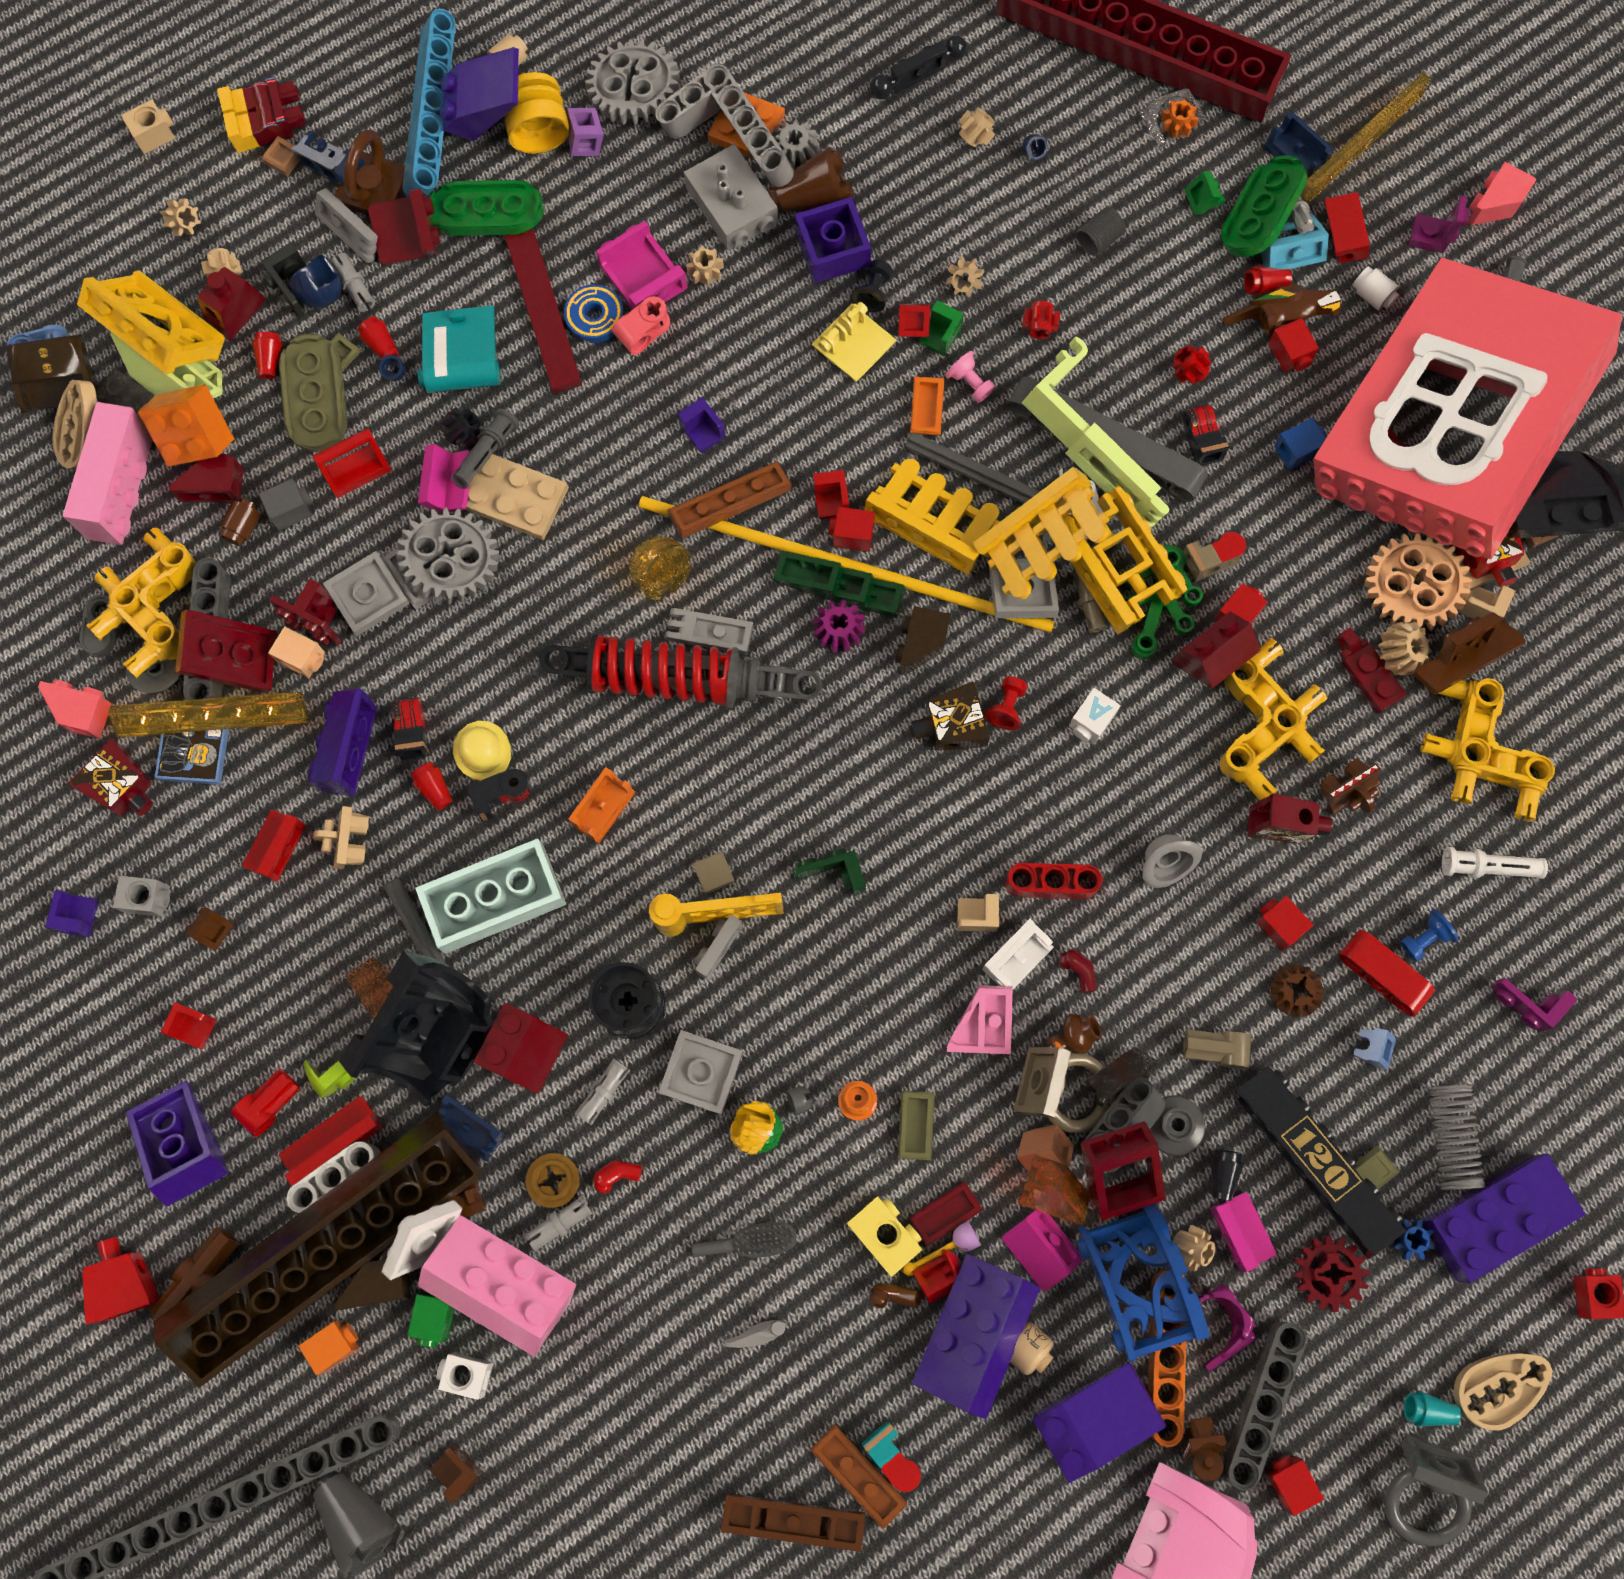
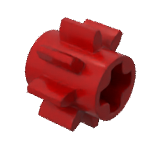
[1022,301,1060,339]
[1172,345,1212,384]

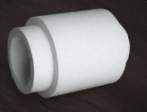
[1352,266,1399,311]

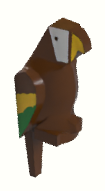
[1222,284,1341,336]

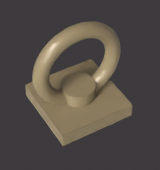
[1013,1047,1113,1133]

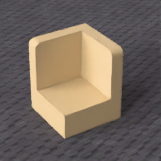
[1458,586,1515,619]
[957,894,999,932]

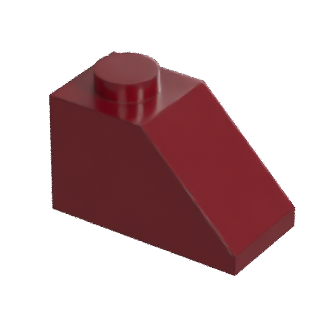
[169,453,244,503]

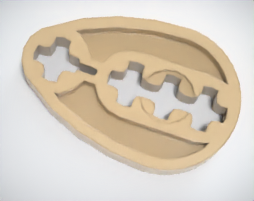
[52,380,97,469]
[1454,1353,1552,1430]

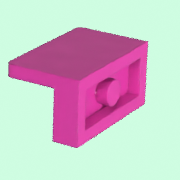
[418,444,470,514]
[1210,1193,1276,1272]
[1002,1204,1083,1291]

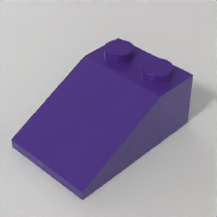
[440,47,519,142]
[125,1080,229,1207]
[1033,1362,1167,1483]

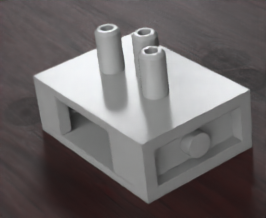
[684,144,778,251]

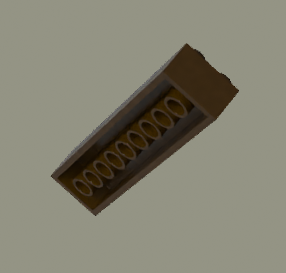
[154,1111,484,1388]

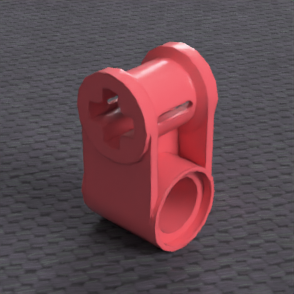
[612,296,670,355]

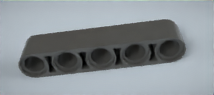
[183,557,231,713]
[1222,1321,1307,1491]

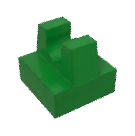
[1184,171,1225,215]

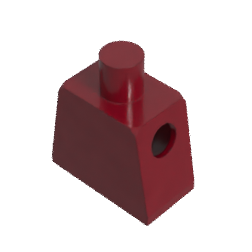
[197,267,266,341]

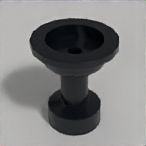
[851,260,893,313]

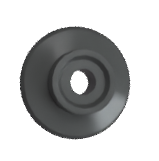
[126,649,181,693]
[1150,1096,1206,1156]

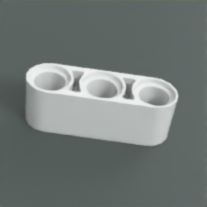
[287,1142,381,1213]

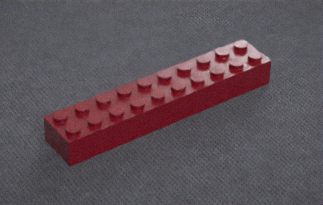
[995,0,1292,123]

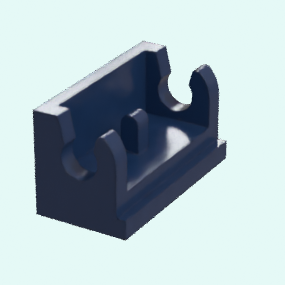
[1264,111,1334,185]
[291,131,365,187]
[439,1094,507,1162]

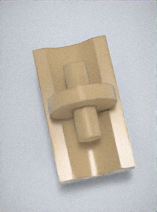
[313,806,369,869]

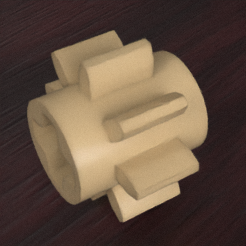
[958,108,995,147]
[160,198,201,236]
[686,246,724,286]
[201,248,242,277]
[946,256,984,297]
[1173,1225,1215,1271]

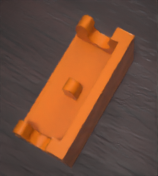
[568,767,636,844]

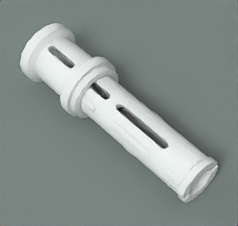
[1442,847,1548,879]

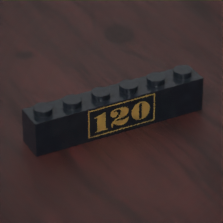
[1233,1065,1406,1260]

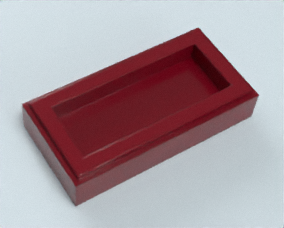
[908,1181,983,1247]

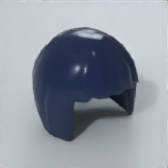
[289,254,342,309]

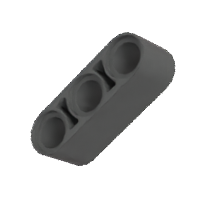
[1086,1077,1165,1173]

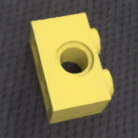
[847,1196,923,1277]

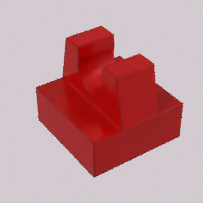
[898,304,930,337]

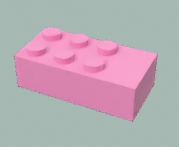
[63,402,153,545]
[418,1215,577,1357]

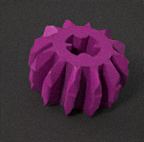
[813,599,865,654]

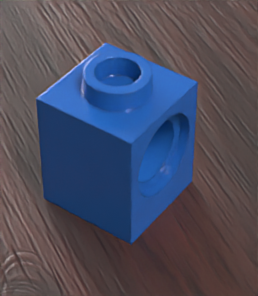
[1274,417,1327,471]

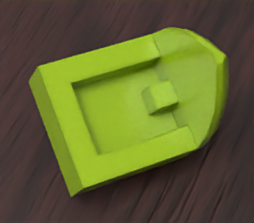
[304,1060,356,1098]

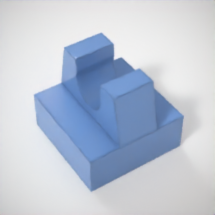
[1353,1028,1396,1070]

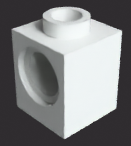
[436,1352,494,1400]

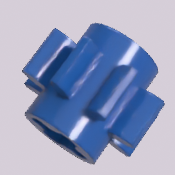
[1390,1219,1435,1260]

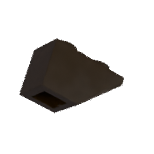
[895,606,951,675]

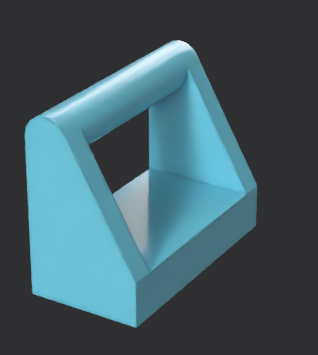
[1260,213,1329,269]

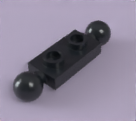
[869,35,967,100]

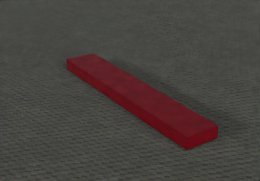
[505,228,582,394]

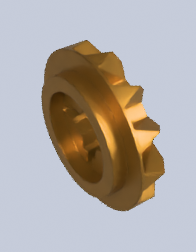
[526,1153,580,1208]

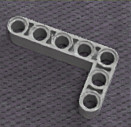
[655,64,794,187]

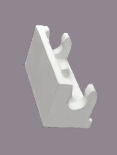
[982,919,1054,989]

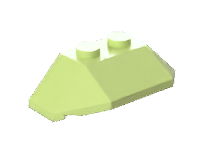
[111,332,223,399]

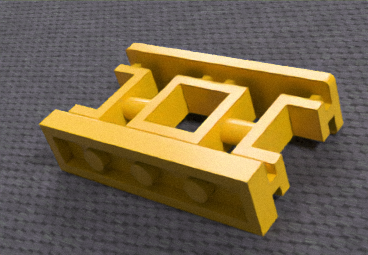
[1064,485,1187,635]

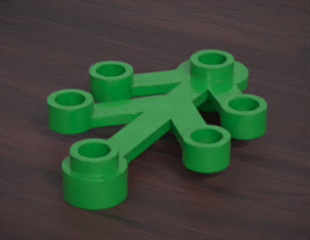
[1122,545,1203,660]

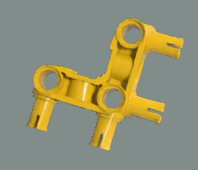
[86,527,197,679]
[1220,638,1327,800]
[1420,678,1555,822]

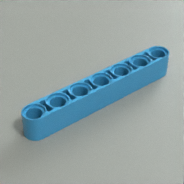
[403,8,456,197]

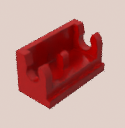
[1324,192,1370,263]

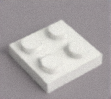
[382,1200,462,1280]

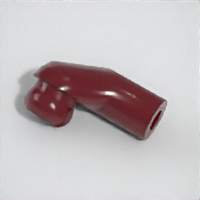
[1059,949,1097,993]

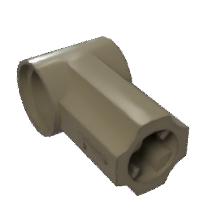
[1183,1030,1251,1069]

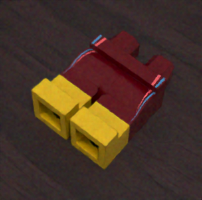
[217,76,306,153]

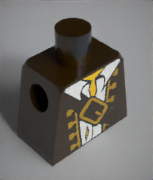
[911,682,990,751]

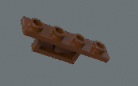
[1414,612,1526,695]

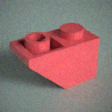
[1467,162,1536,225]
[38,680,112,739]

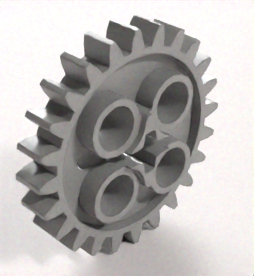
[585,39,681,125]
[396,507,499,605]

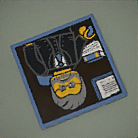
[155,717,230,785]

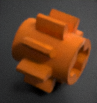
[1160,99,1199,139]

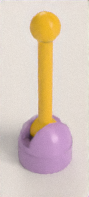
[903,1221,981,1276]

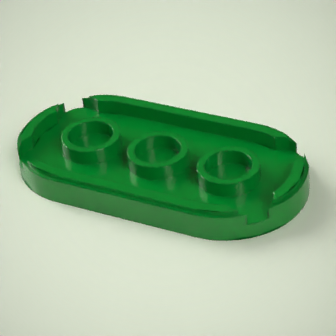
[1221,155,1308,257]
[430,180,544,236]

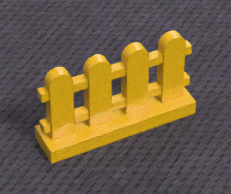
[864,459,1000,575]
[973,467,1110,599]

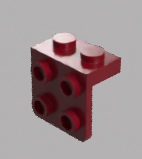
[368,189,441,265]

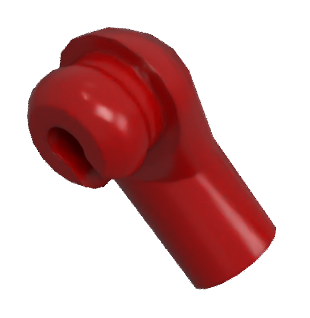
[593,1160,643,1194]

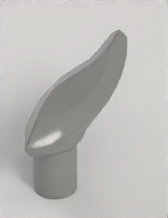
[725,1320,788,1348]

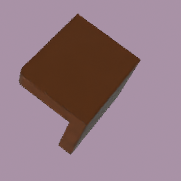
[430,1443,484,1504]

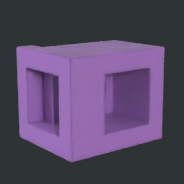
[566,108,604,156]

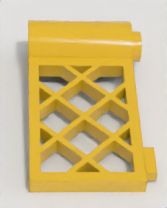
[649,893,784,937]

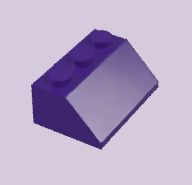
[308,688,378,797]

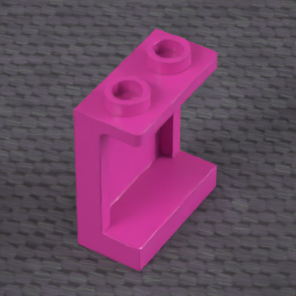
[596,221,688,311]

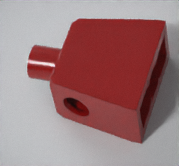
[83,1237,160,1325]

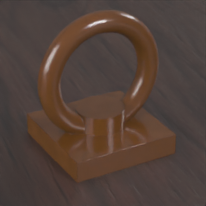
[334,130,405,216]

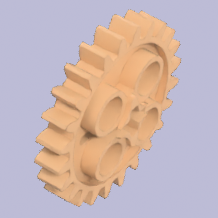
[1364,534,1472,631]

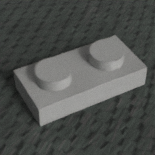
[694,914,743,981]

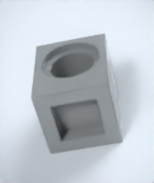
[113,876,170,917]

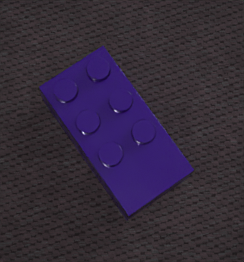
[1422,1153,1586,1283]
[912,1254,1040,1419]

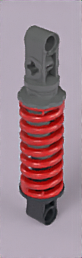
[539,633,823,708]

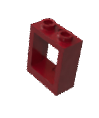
[1081,1121,1166,1221]

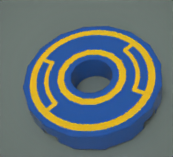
[564,284,624,343]

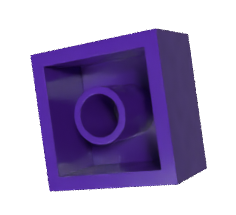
[795,197,871,284]

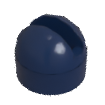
[1022,134,1048,160]
[379,355,406,381]

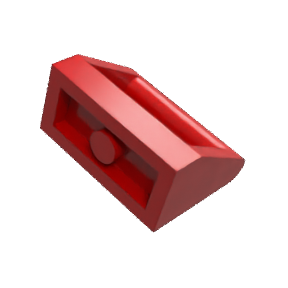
[313,428,392,498]

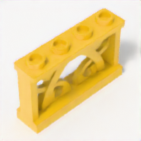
[77,271,225,374]

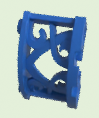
[1076,1204,1210,1362]

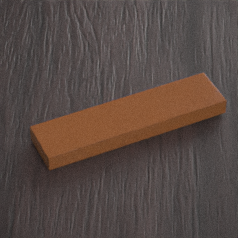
[668,461,792,539]

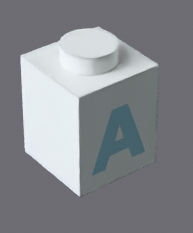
[1069,688,1121,744]

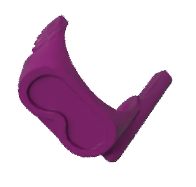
[1198,1284,1256,1371]

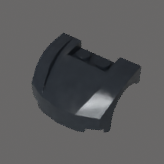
[1509,451,1624,539]
[339,951,493,1106]

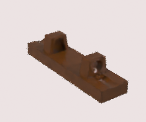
[721,1493,866,1552]

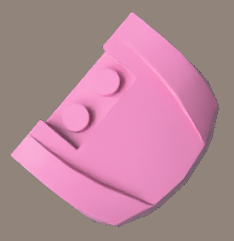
[1112,1462,1257,1579]

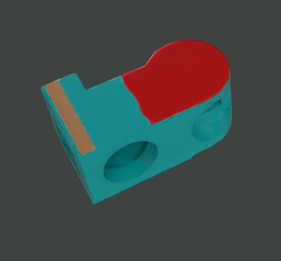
[861,1420,921,1492]

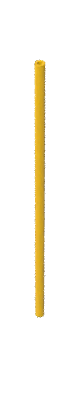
[639,496,1055,633]

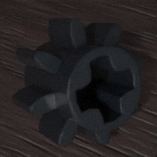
[442,408,481,447]

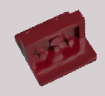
[269,579,342,647]

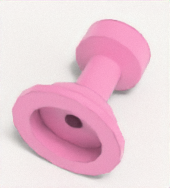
[945,351,996,403]

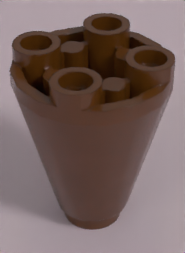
[769,146,854,211]

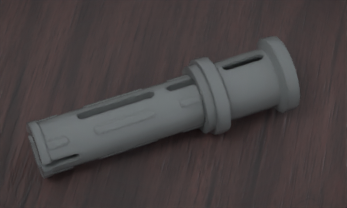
[450,408,519,489]

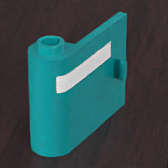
[418,305,501,393]

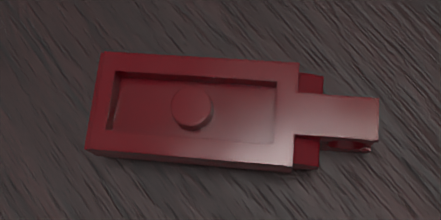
[1335,627,1407,714]

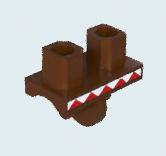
[1320,758,1381,815]
[1182,1417,1227,1482]

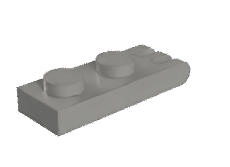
[315,188,378,263]
[664,608,753,655]

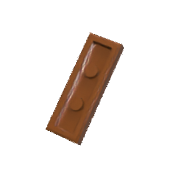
[810,1424,908,1529]

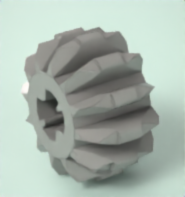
[773,119,819,170]

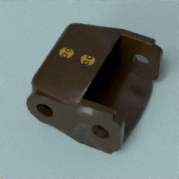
[7,334,99,414]

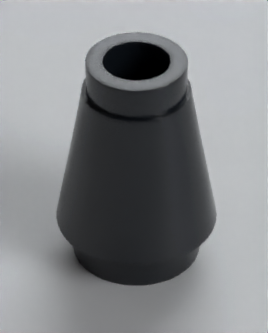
[1210,1149,1244,1201]

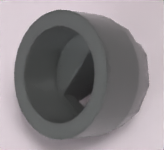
[786,1087,813,1116]

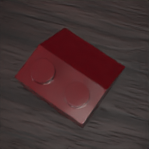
[1171,611,1260,689]
[473,1002,569,1094]

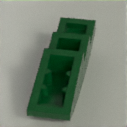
[773,551,906,618]

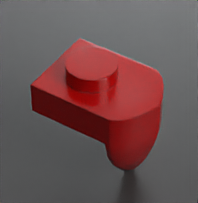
[912,1249,962,1304]

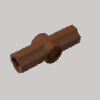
[149,1227,242,1319]

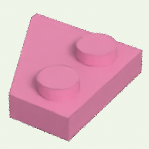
[947,985,1013,1054]

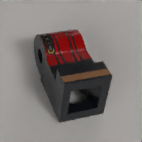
[1183,405,1229,466]
[393,697,430,760]
[466,769,531,822]

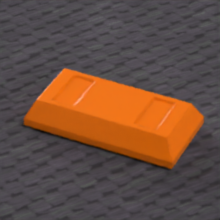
[910,376,944,436]

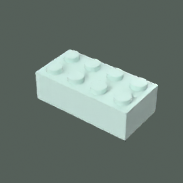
[415,839,567,954]

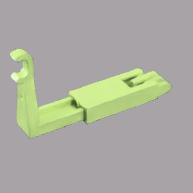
[1022,337,1169,528]

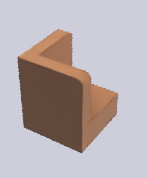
[1017,1124,1074,1178]

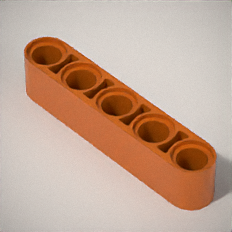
[1148,1270,1186,1447]

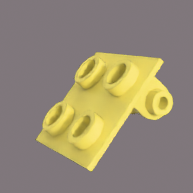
[812,302,897,382]

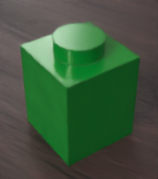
[407,1293,455,1348]

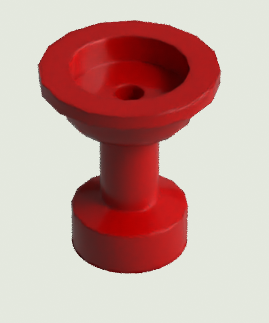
[984,676,1028,730]

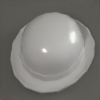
[1142,834,1203,888]

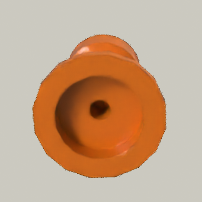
[838,1081,877,1121]

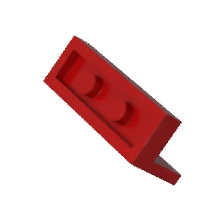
[279,1096,384,1187]

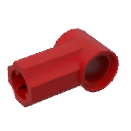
[231,1068,301,1138]

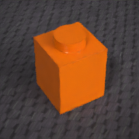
[298,1320,360,1376]

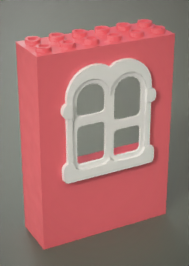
[1313,257,1622,560]

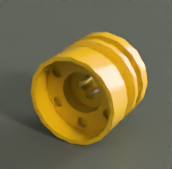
[504,72,569,154]

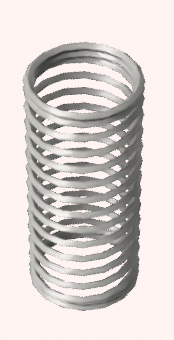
[1428,1085,1486,1190]

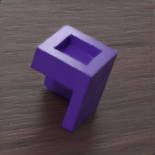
[678,397,726,453]
[45,890,98,938]

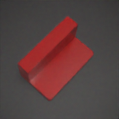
[242,810,307,882]

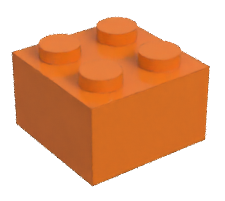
[138,384,234,466]

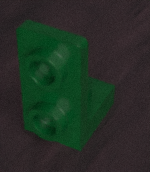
[792,849,866,896]

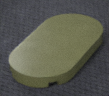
[279,333,348,452]

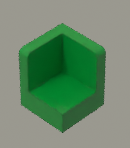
[919,300,964,356]

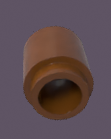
[219,498,261,547]

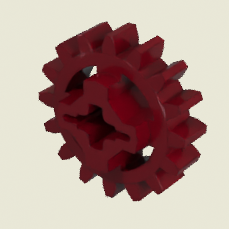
[1292,1236,1370,1312]

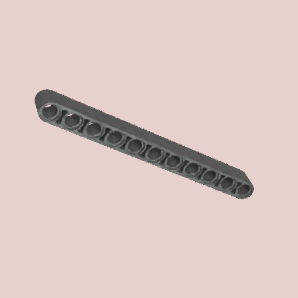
[32,1413,401,1579]

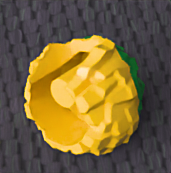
[730,1101,783,1155]

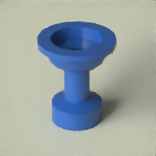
[1400,909,1459,962]

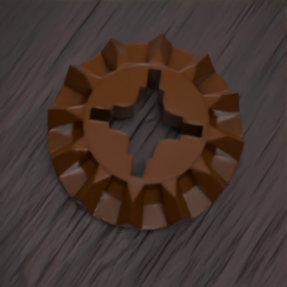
[1271,964,1325,1017]

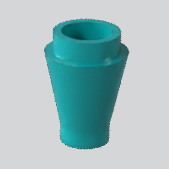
[1404,1391,1461,1427]

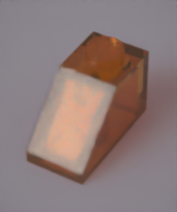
[1018,1154,1090,1226]

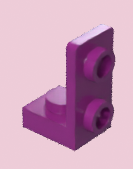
[1408,195,1470,254]
[1490,978,1578,1032]

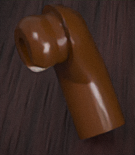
[869,1283,921,1308]

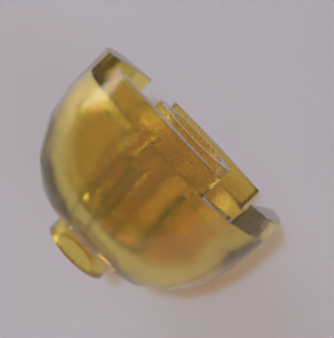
[629,536,692,600]

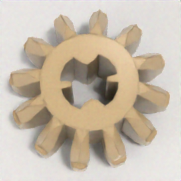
[1378,622,1432,676]

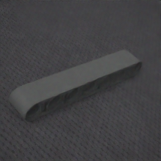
[1006,377,1208,502]

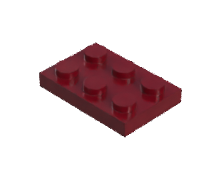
[175,609,277,693]

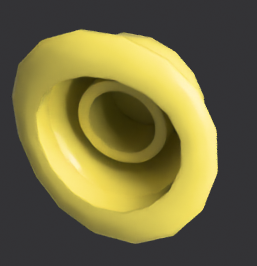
[453,721,511,781]

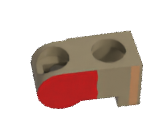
[1183,532,1246,582]

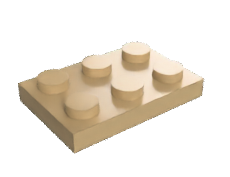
[465,454,569,541]

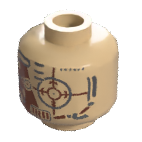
[1010,1322,1054,1375]

